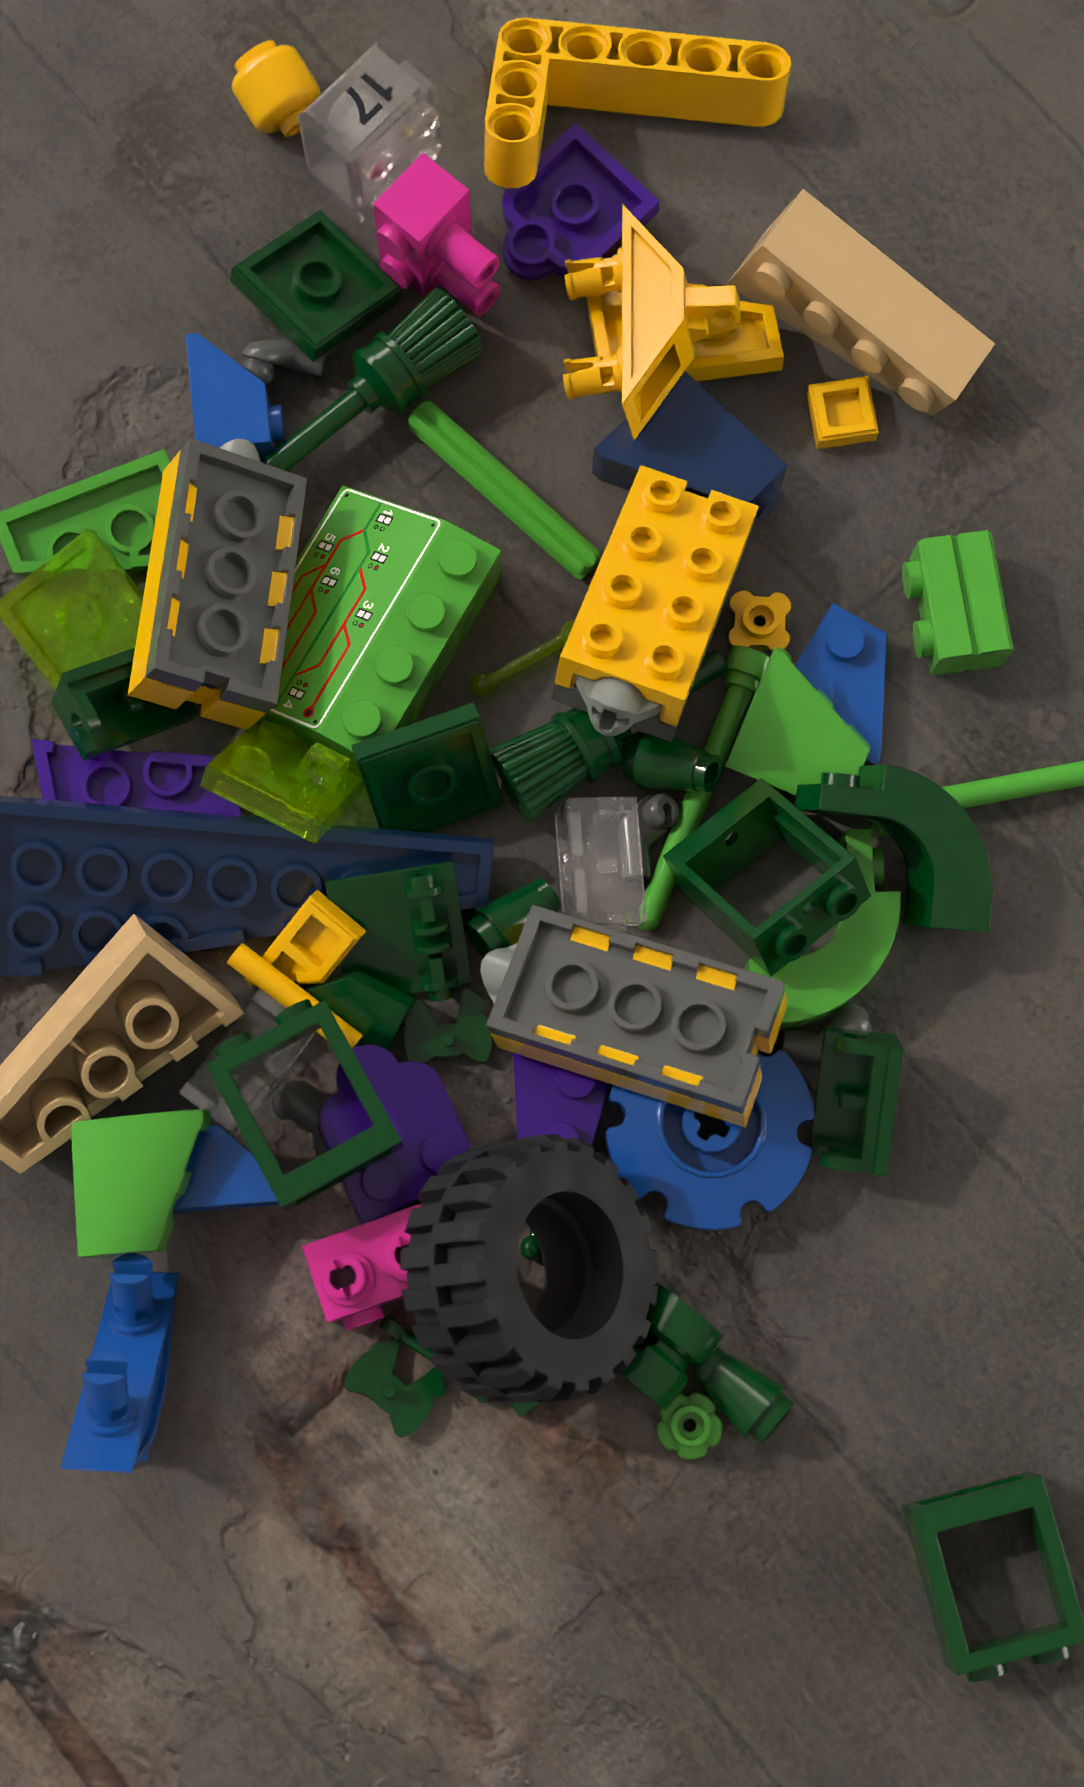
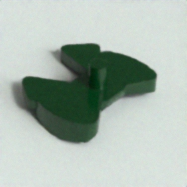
[404,988,493,1064]
[344,1339,445,1438]

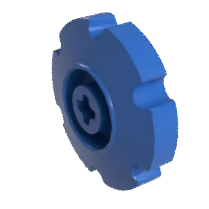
[605,1050,815,1231]

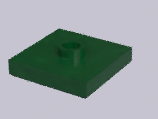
[230,210,402,362]
[351,702,504,833]

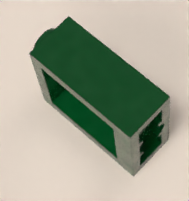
[663,778,871,977]
[205,999,404,1212]
[901,1472,1084,1682]

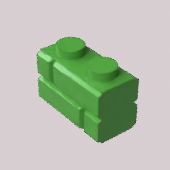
[902,530,1014,676]

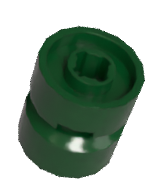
[620,1282,724,1411]

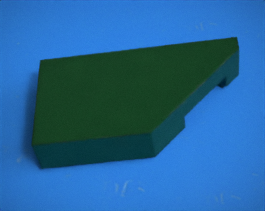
[281,970,415,1052]

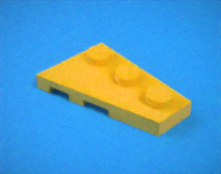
[586,291,784,393]

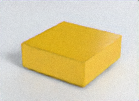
[806,376,879,449]

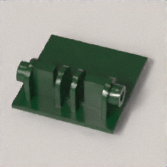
[325,861,473,1001]

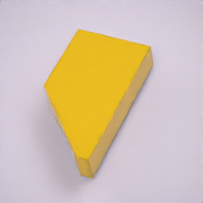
[244,889,367,986]

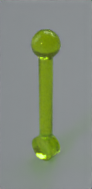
[470,620,575,697]

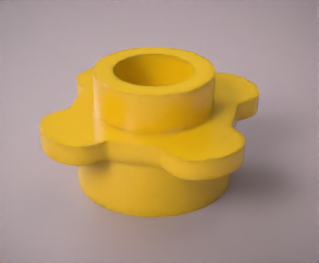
[728,590,791,652]

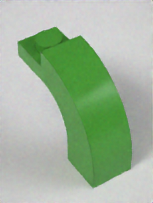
[744,829,901,1031]

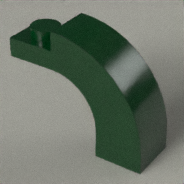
[795,764,993,933]

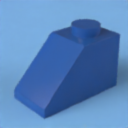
[185,333,286,462]
[173,1125,280,1213]

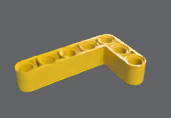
[484,18,791,188]

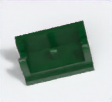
[51,648,197,761]
[809,1027,903,1177]

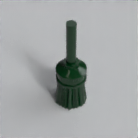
[261,287,484,471]
[489,650,728,823]

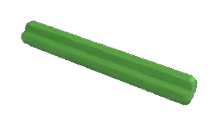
[408,401,601,580]

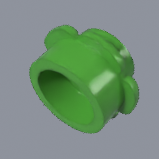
[657,1392,723,1460]

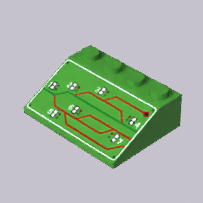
[262,486,502,771]

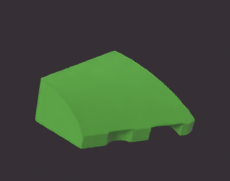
[725,646,871,795]
[71,1109,211,1258]

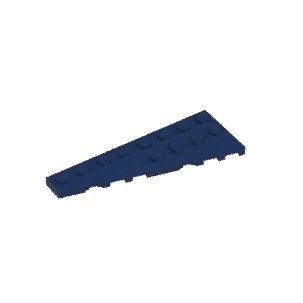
[0,795,494,978]

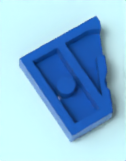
[795,603,887,766]

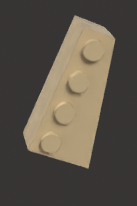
[726,189,995,416]
[0,914,245,1174]

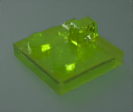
[0,529,143,691]
[200,719,365,844]

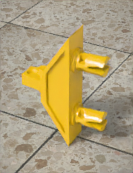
[563,204,741,441]

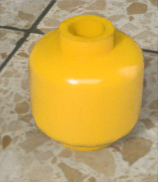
[231,40,321,138]

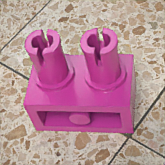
[373,152,501,317]
[302,1203,422,1331]

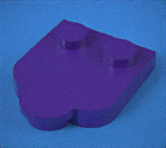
[502,123,660,280]
[317,1045,472,1225]

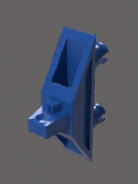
[60,1253,179,1473]

